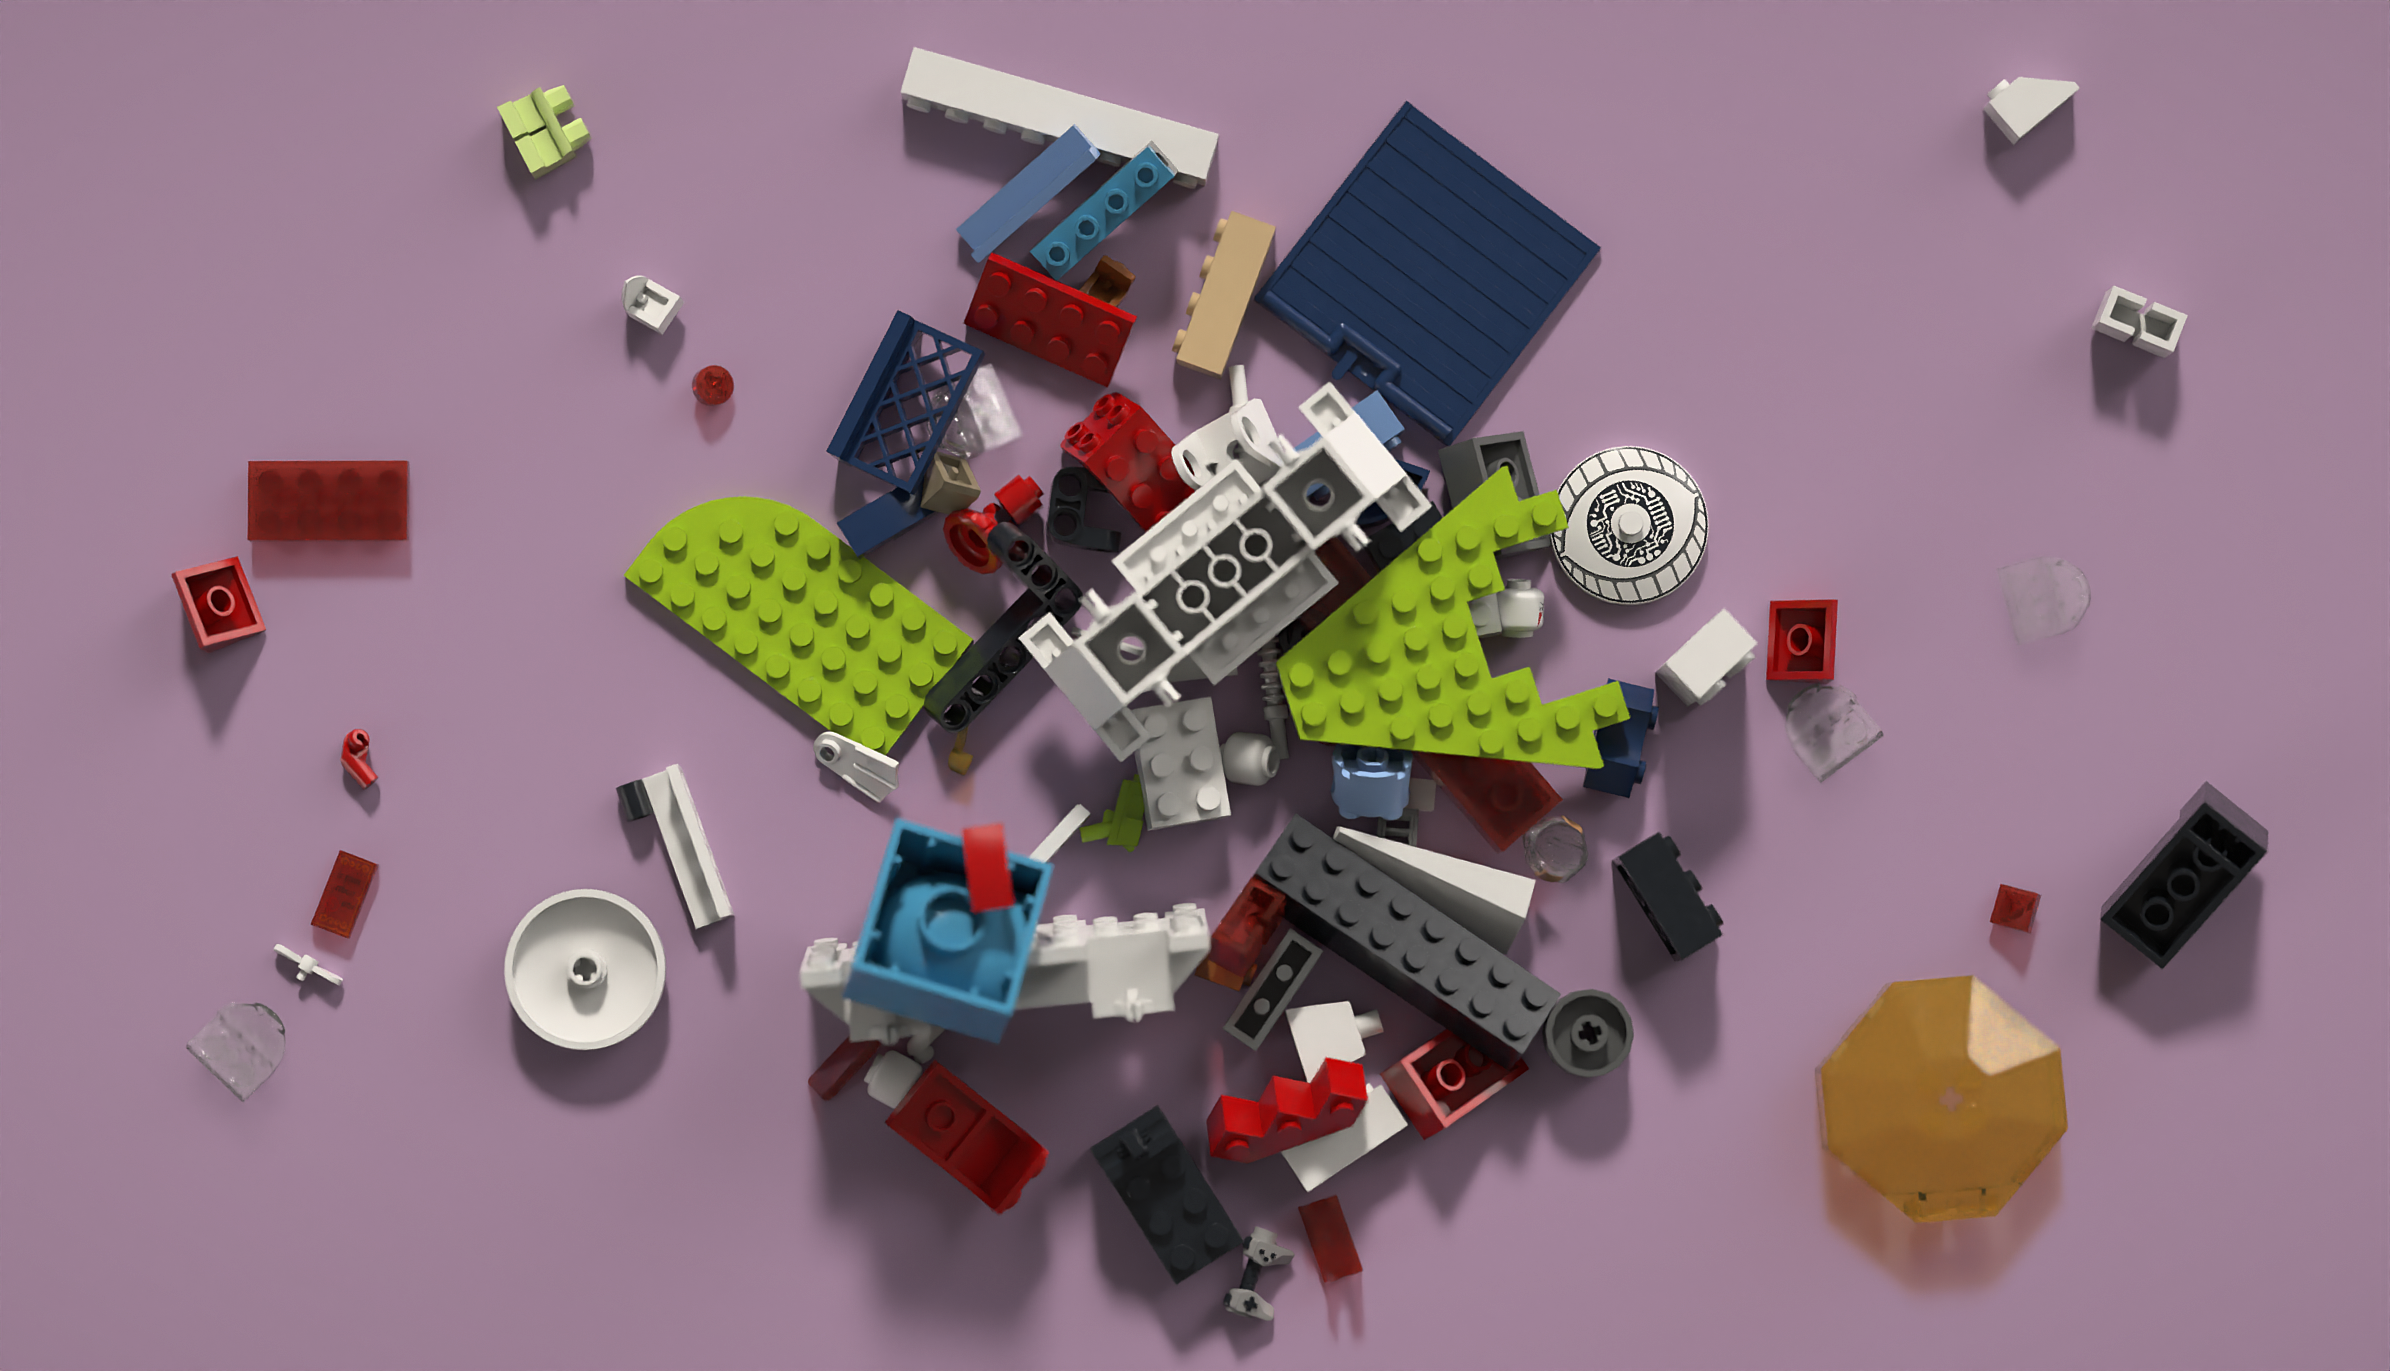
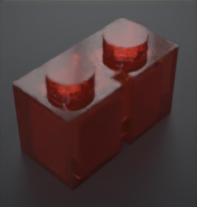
[1208,877,1286,978]

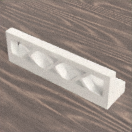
[642,764,735,929]

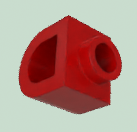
[993,474,1044,527]

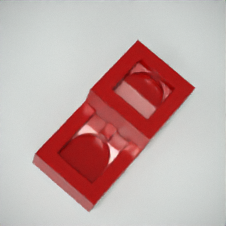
[962,822,1014,912]

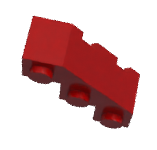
[1206,1057,1368,1164]

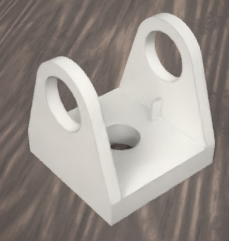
[1172,398,1284,491]

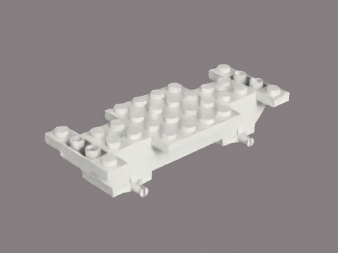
[1019,382,1432,762]
[800,903,1210,1045]

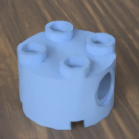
[1331,744,1413,820]

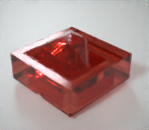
[1990,884,2041,934]

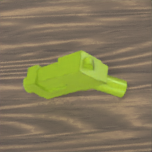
[1079,774,1145,852]

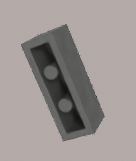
[1222,928,1323,1051]

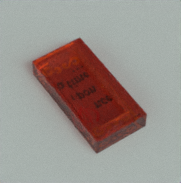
[311,850,379,939]

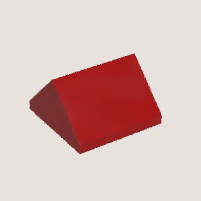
[171,556,266,653]
[1766,599,1838,684]

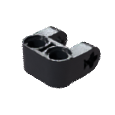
[1046,466,1122,553]

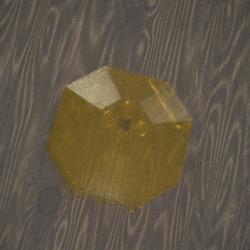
[1815,975,2068,1223]

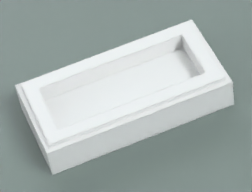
[1029,804,1091,863]

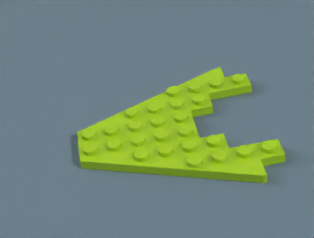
[1275,466,1630,769]

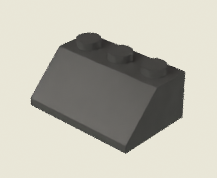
[1438,431,1552,560]

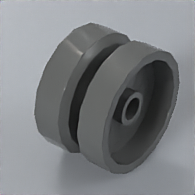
[1542,989,1634,1077]

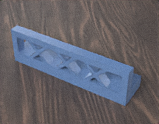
[956,124,1101,263]

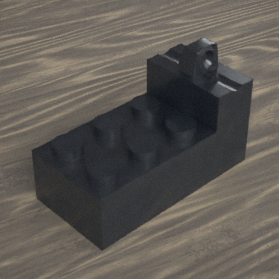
[2100,781,2268,970]
[1090,1105,1244,1285]

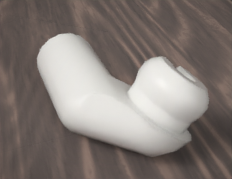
[907,1025,945,1064]

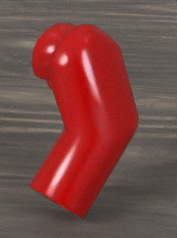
[340,729,379,790]

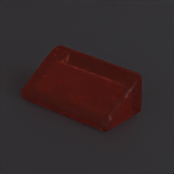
[808,1035,882,1101]

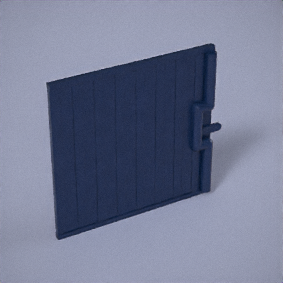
[1253,100,1602,447]

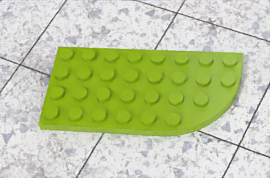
[624,496,974,756]

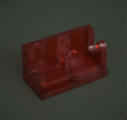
[1298,1194,1363,1283]

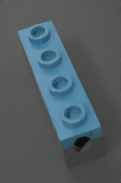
[1030,141,1178,281]

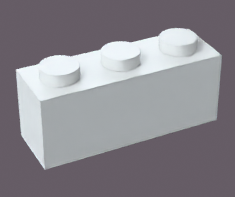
[1281,1083,1408,1192]

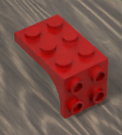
[1060,392,1196,533]
[884,1059,1049,1215]

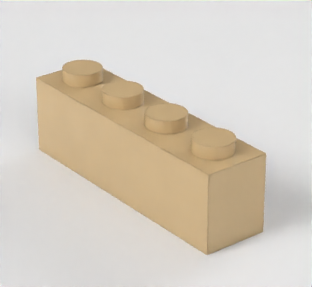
[1172,210,1276,380]

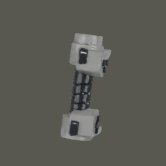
[1223,1226,1295,1321]

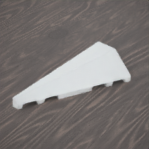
[1333,826,1536,954]

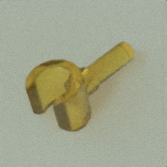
[948,725,974,775]

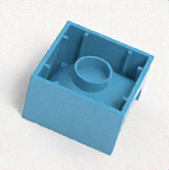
[842,818,1054,1044]

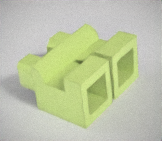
[497,85,592,180]

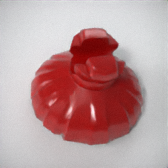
[943,503,1015,575]

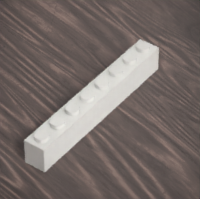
[901,47,1219,188]

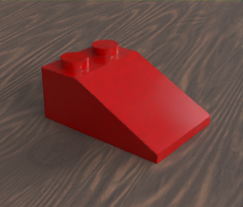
[1380,1029,1529,1140]

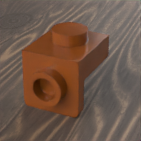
[1079,255,1136,308]

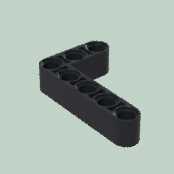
[924,522,1083,733]

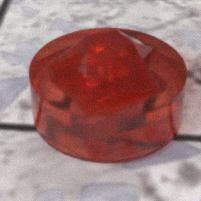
[692,365,734,406]

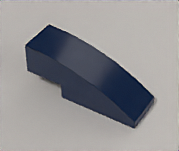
[837,477,939,560]

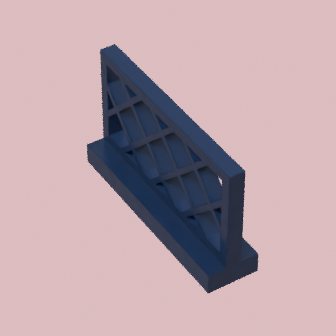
[826,310,986,495]

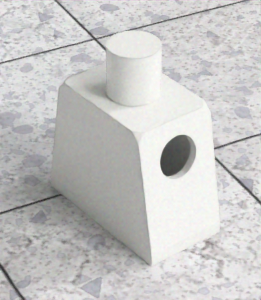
[1284,1001,1384,1083]

